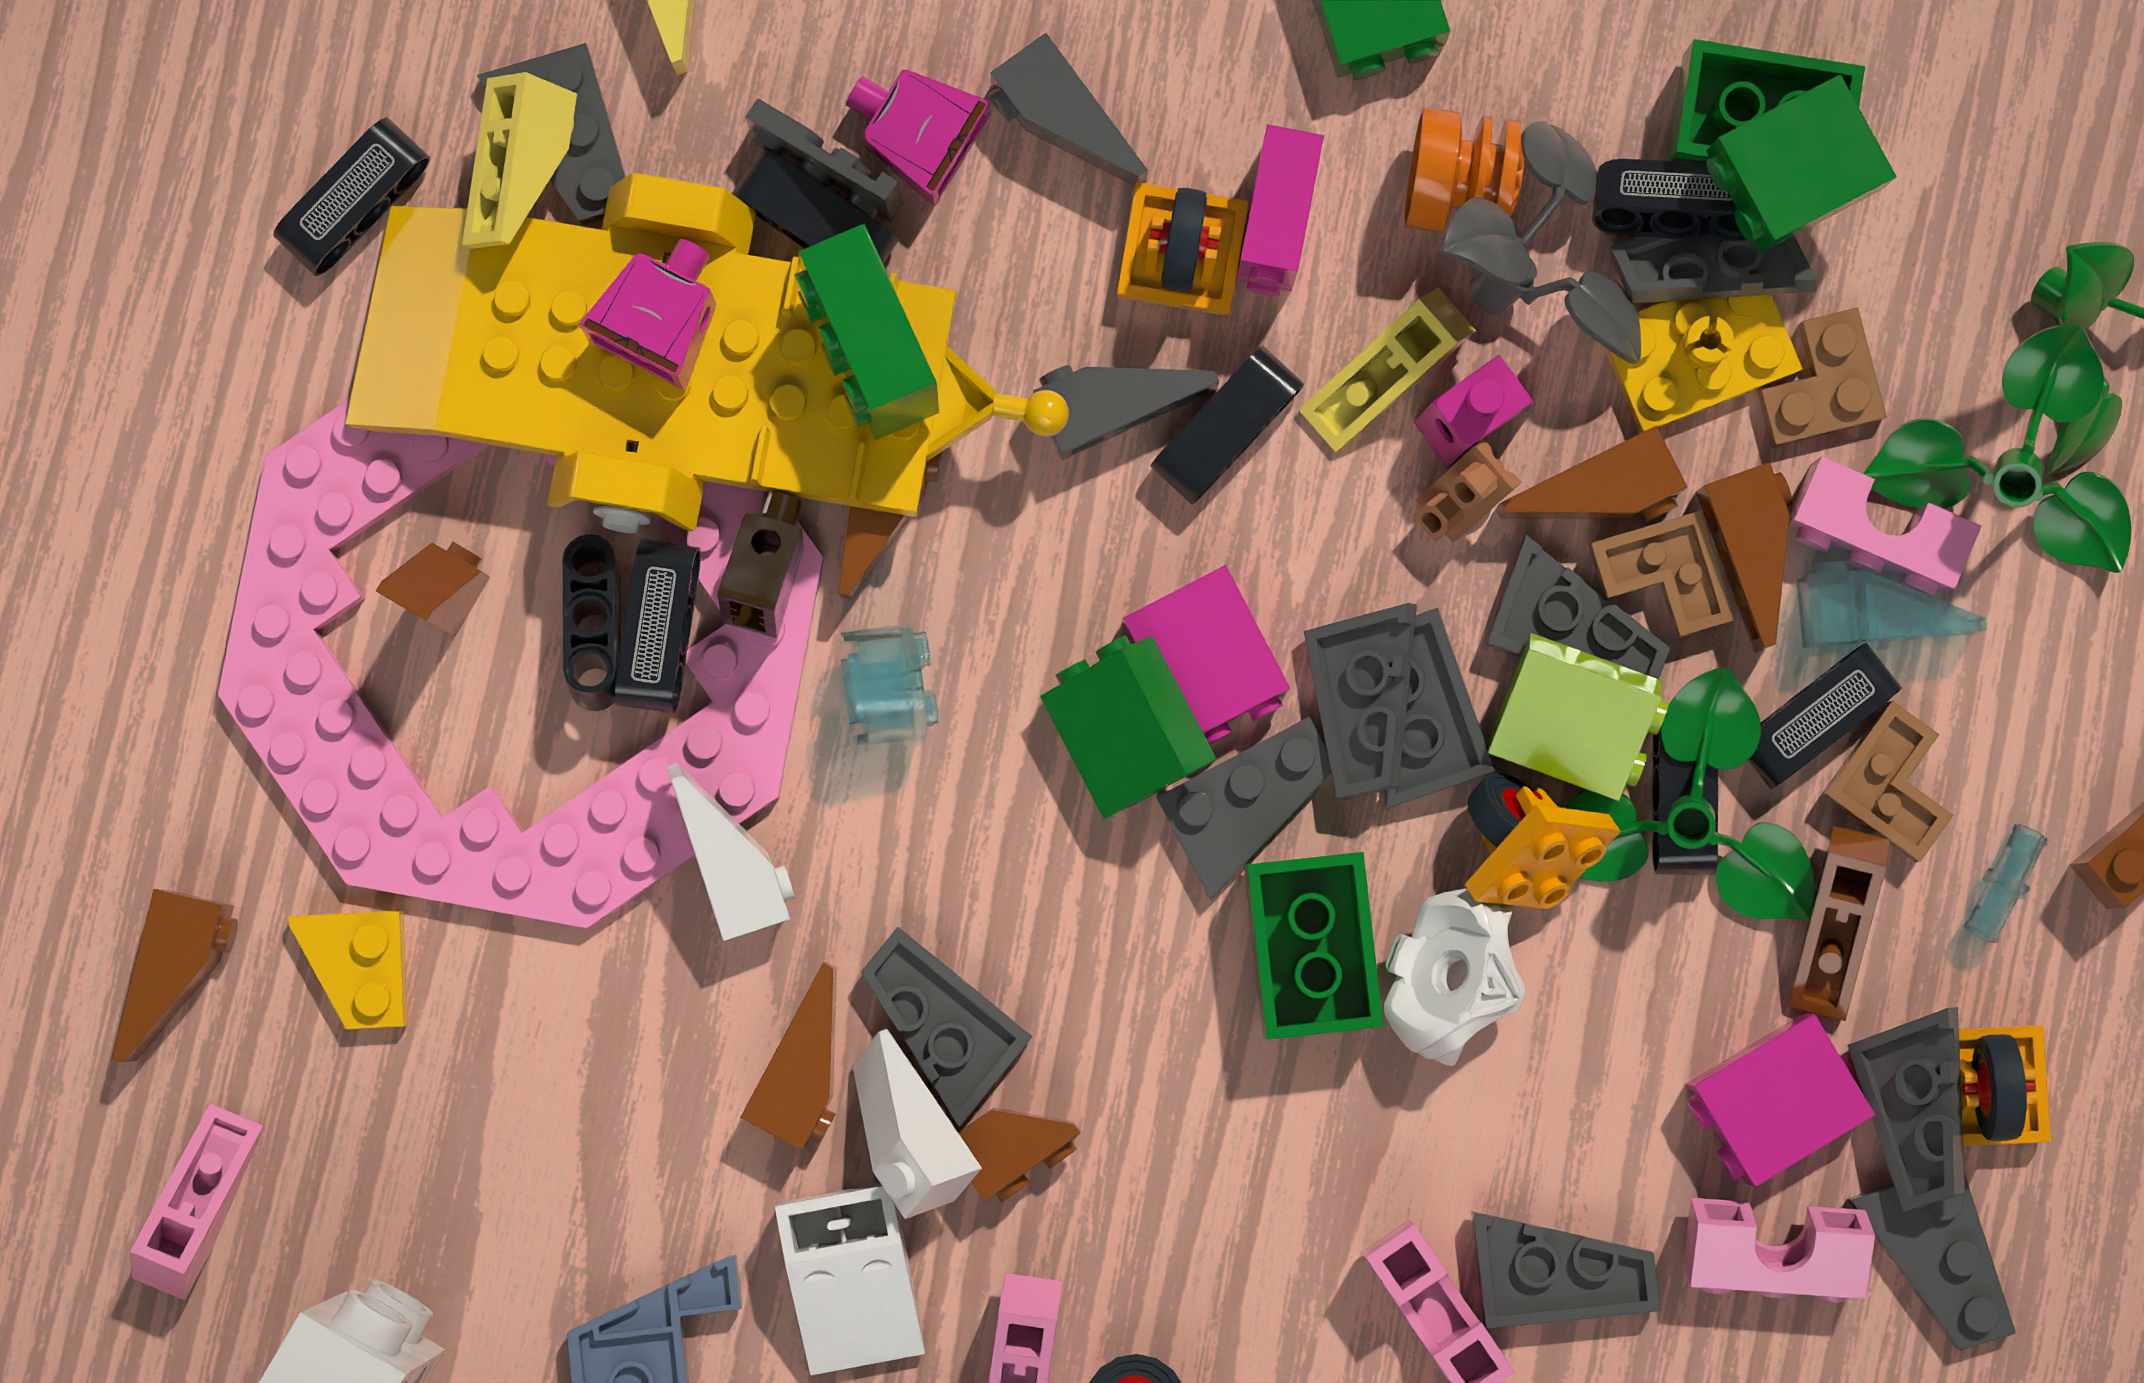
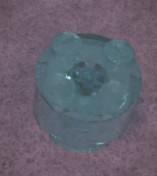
[840,623,938,747]

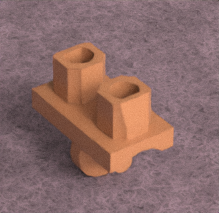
[1414,439,1522,543]

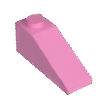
[130,1104,263,1300]
[989,1273,1062,1383]

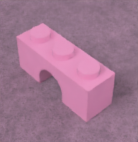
[1789,456,1982,598]
[1683,1198,1875,1303]
[1361,1220,1515,1383]

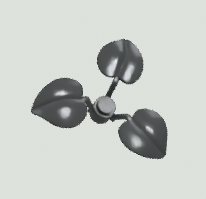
[1439,121,1641,366]

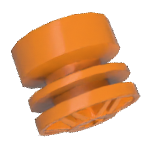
[1404,107,1524,233]

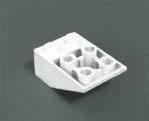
[775,1183,925,1375]

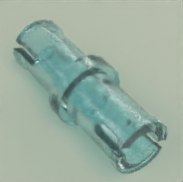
[1963,824,2049,943]

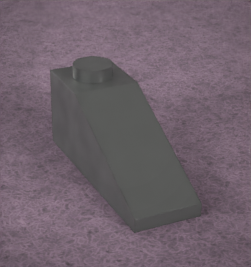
[988,33,1148,186]
[1033,365,1219,460]

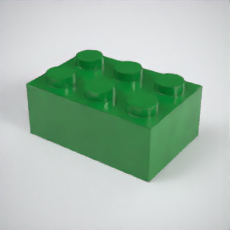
[1667,39,1865,163]
[794,224,939,440]
[1244,852,1384,1040]

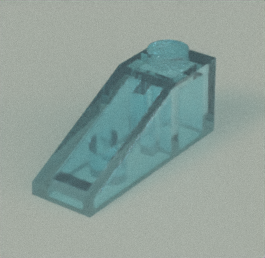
[1797,561,1987,648]

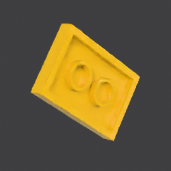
[1604,295,1803,433]

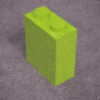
[1488,633,1668,801]

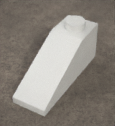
[666,763,795,941]
[852,1029,982,1219]

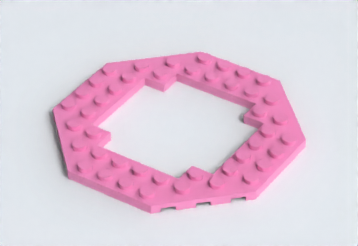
[218,398,824,929]

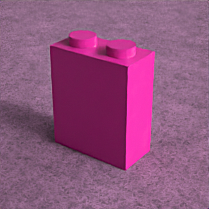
[1236,124,1324,297]
[1122,565,1290,745]
[1686,1013,1875,1187]

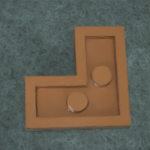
[1758,307,1887,448]
[1588,510,1735,638]
[1822,700,1954,863]

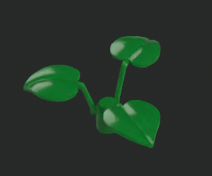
[2031,242,2144,475]
[1864,324,2131,573]
[1564,667,1815,920]

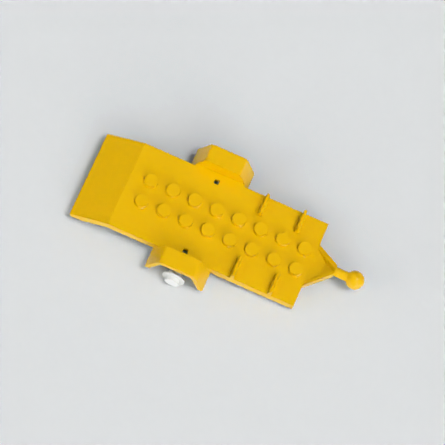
[345,173,1069,533]

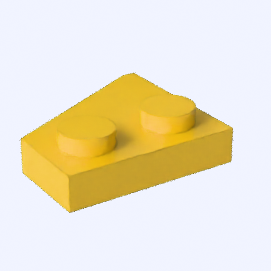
[288,911,408,1029]

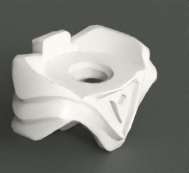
[1384,888,1525,1066]

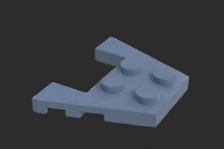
[567,1255,742,1383]

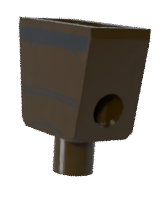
[717,491,804,638]

